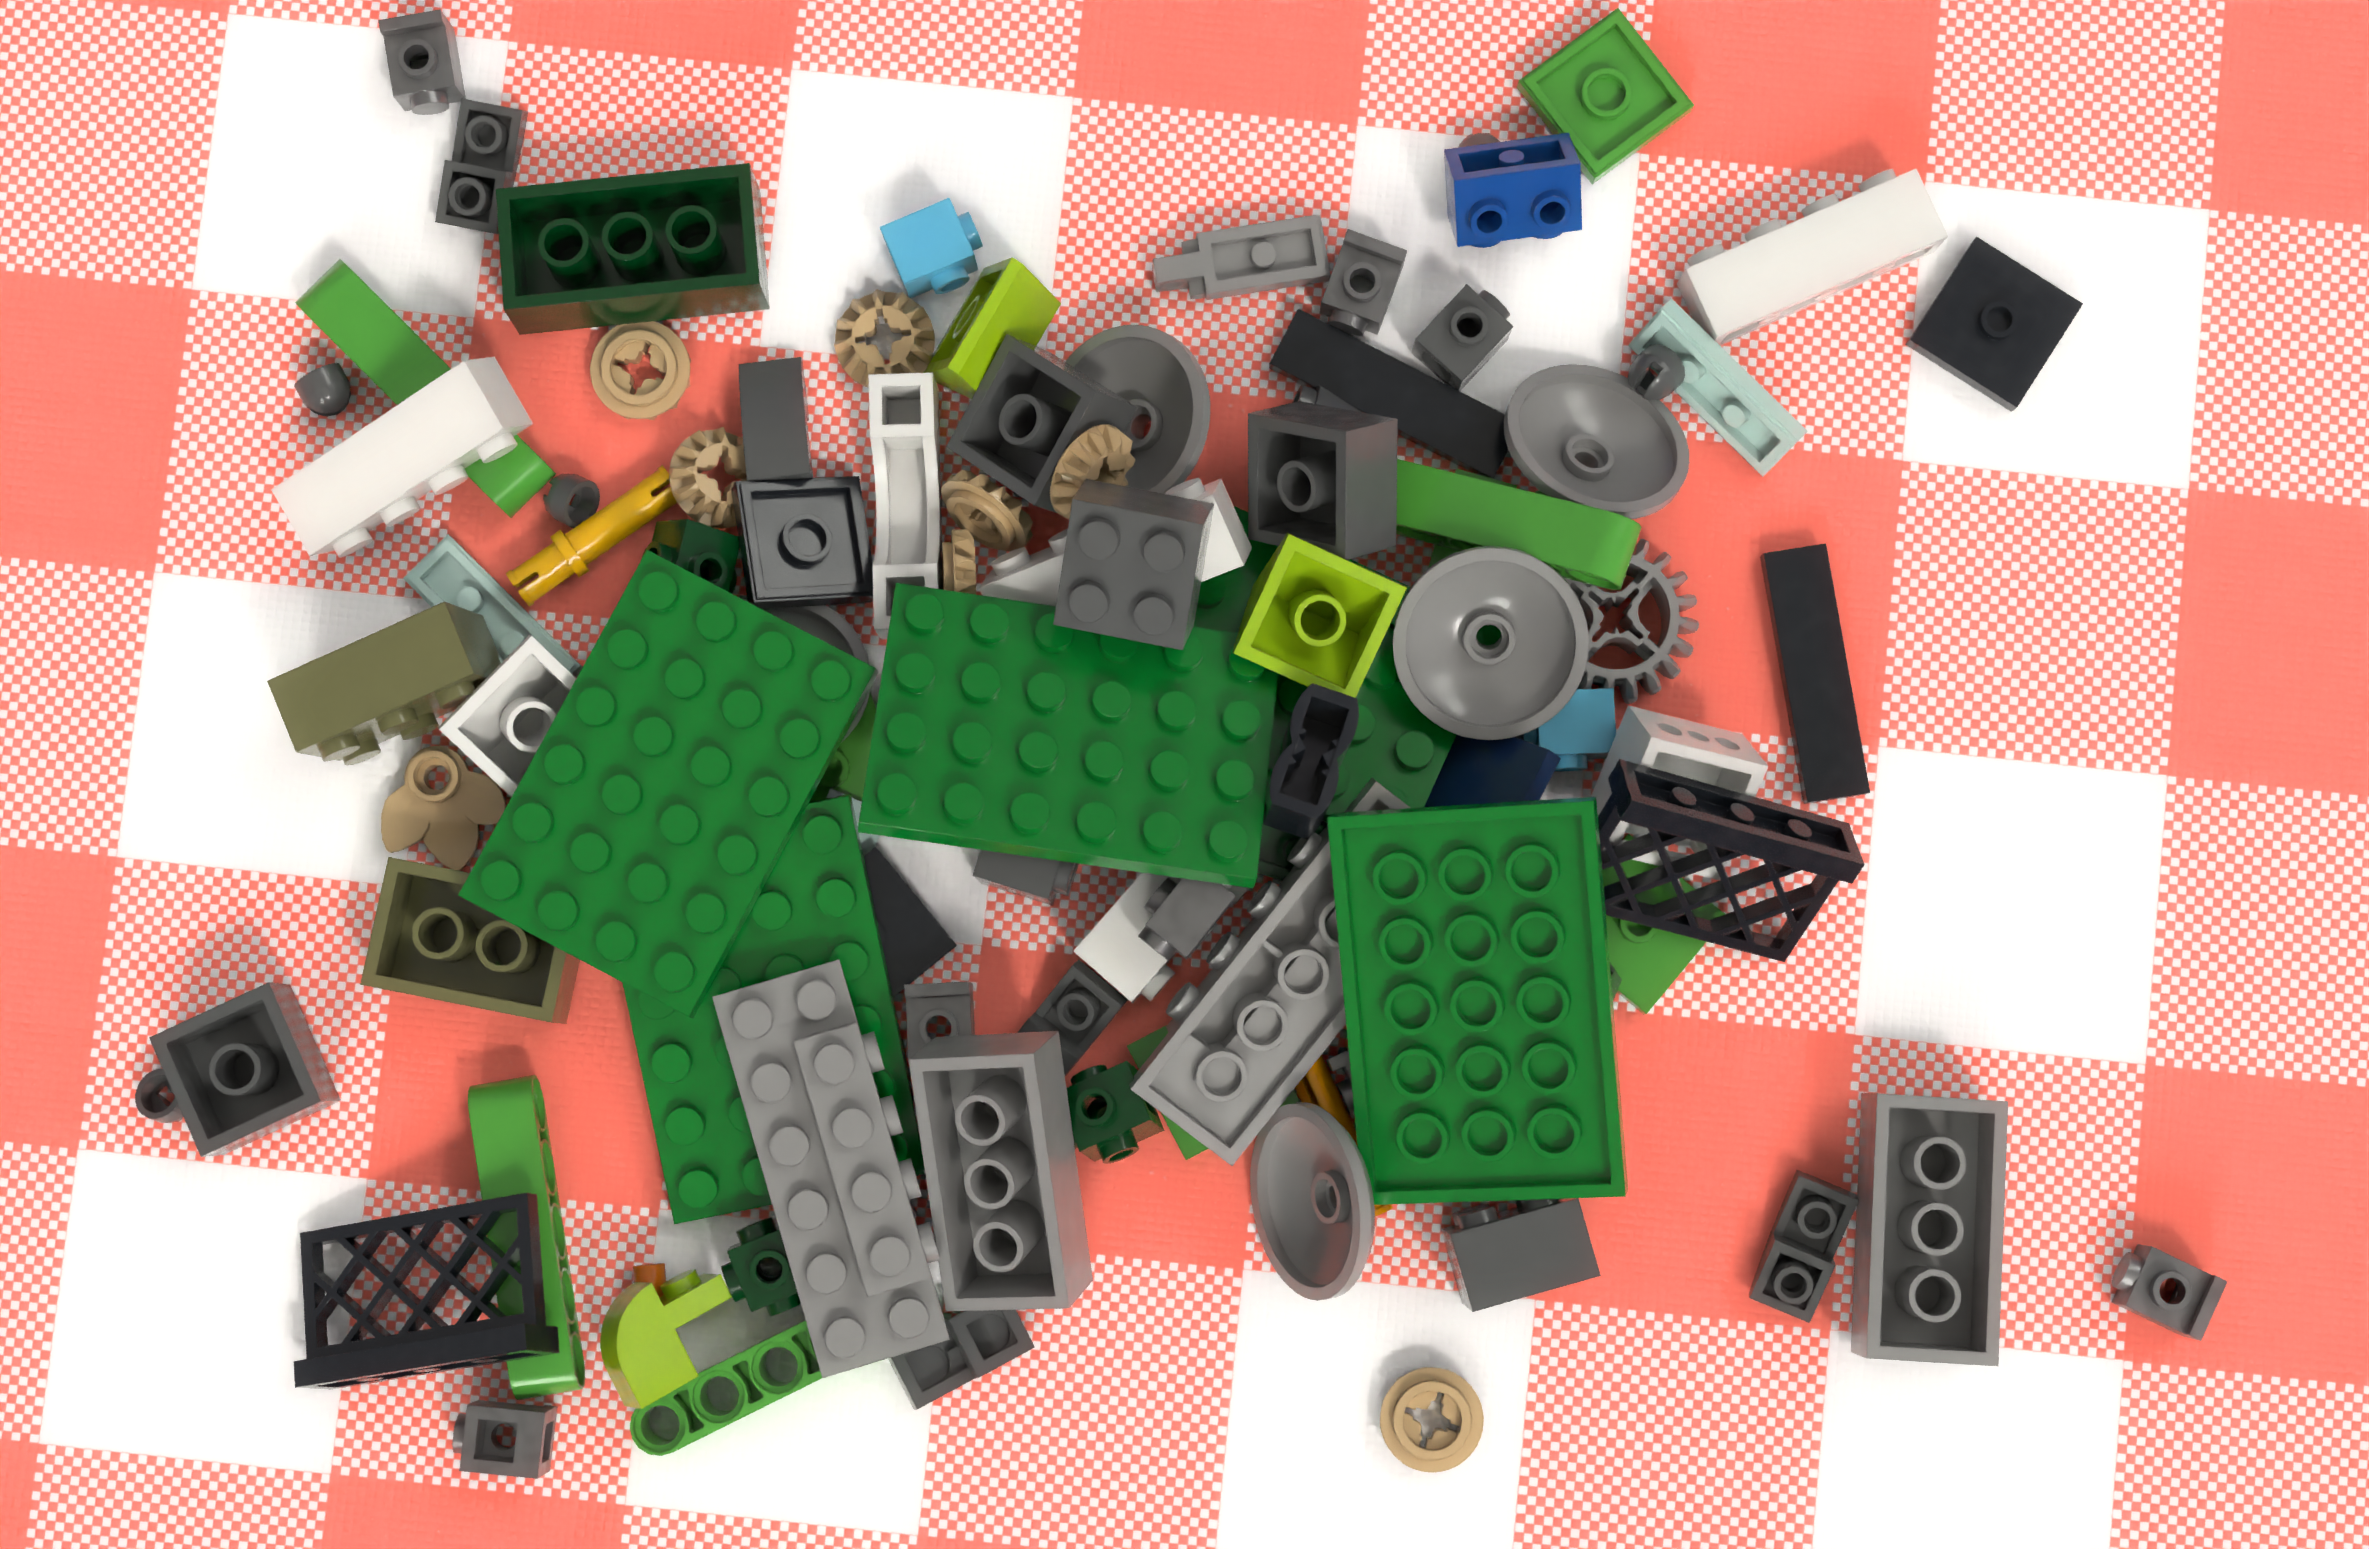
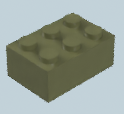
[267,601,501,766]
[360,857,580,1024]

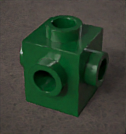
[641,519,740,594]
[1067,1061,1165,1164]
[721,1217,801,1317]

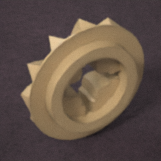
[834,289,935,388]
[590,321,692,420]
[1050,424,1136,519]
[669,427,747,528]
[941,469,1033,551]
[942,529,977,594]
[1380,1367,1484,1473]

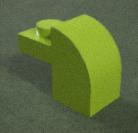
[600,1269,732,1409]

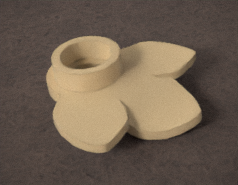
[381,746,506,871]

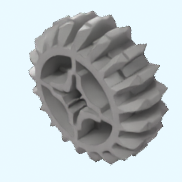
[1564,539,1699,704]

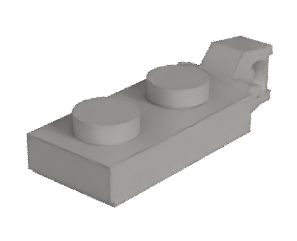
[1152,215,1331,300]

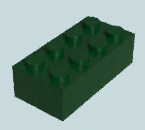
[496,163,770,335]

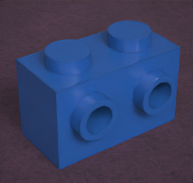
[1444,132,1582,248]

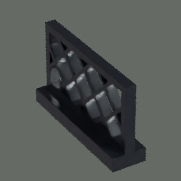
[1598,759,1865,962]
[294,1193,560,1390]

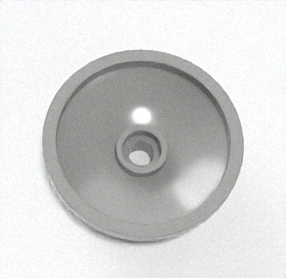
[1065,325,1210,494]
[1504,364,1690,519]
[1393,546,1589,740]
[1250,1102,1375,1301]

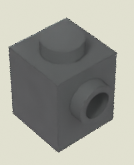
[1411,284,1514,391]

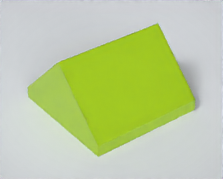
[923,257,1061,399]
[1232,533,1407,698]

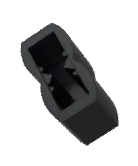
[1263,683,1359,839]

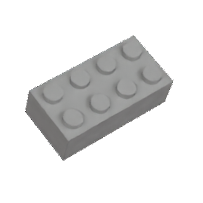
[908,1031,1093,1311]
[1851,1093,2008,1367]

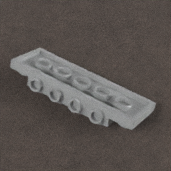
[1129,778,1410,1166]
[712,960,950,1379]

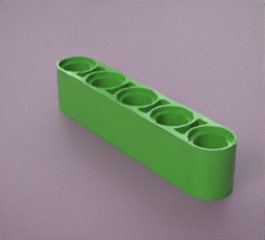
[295,258,556,518]
[1396,459,1642,590]
[468,1075,585,1400]
[630,1320,822,1456]

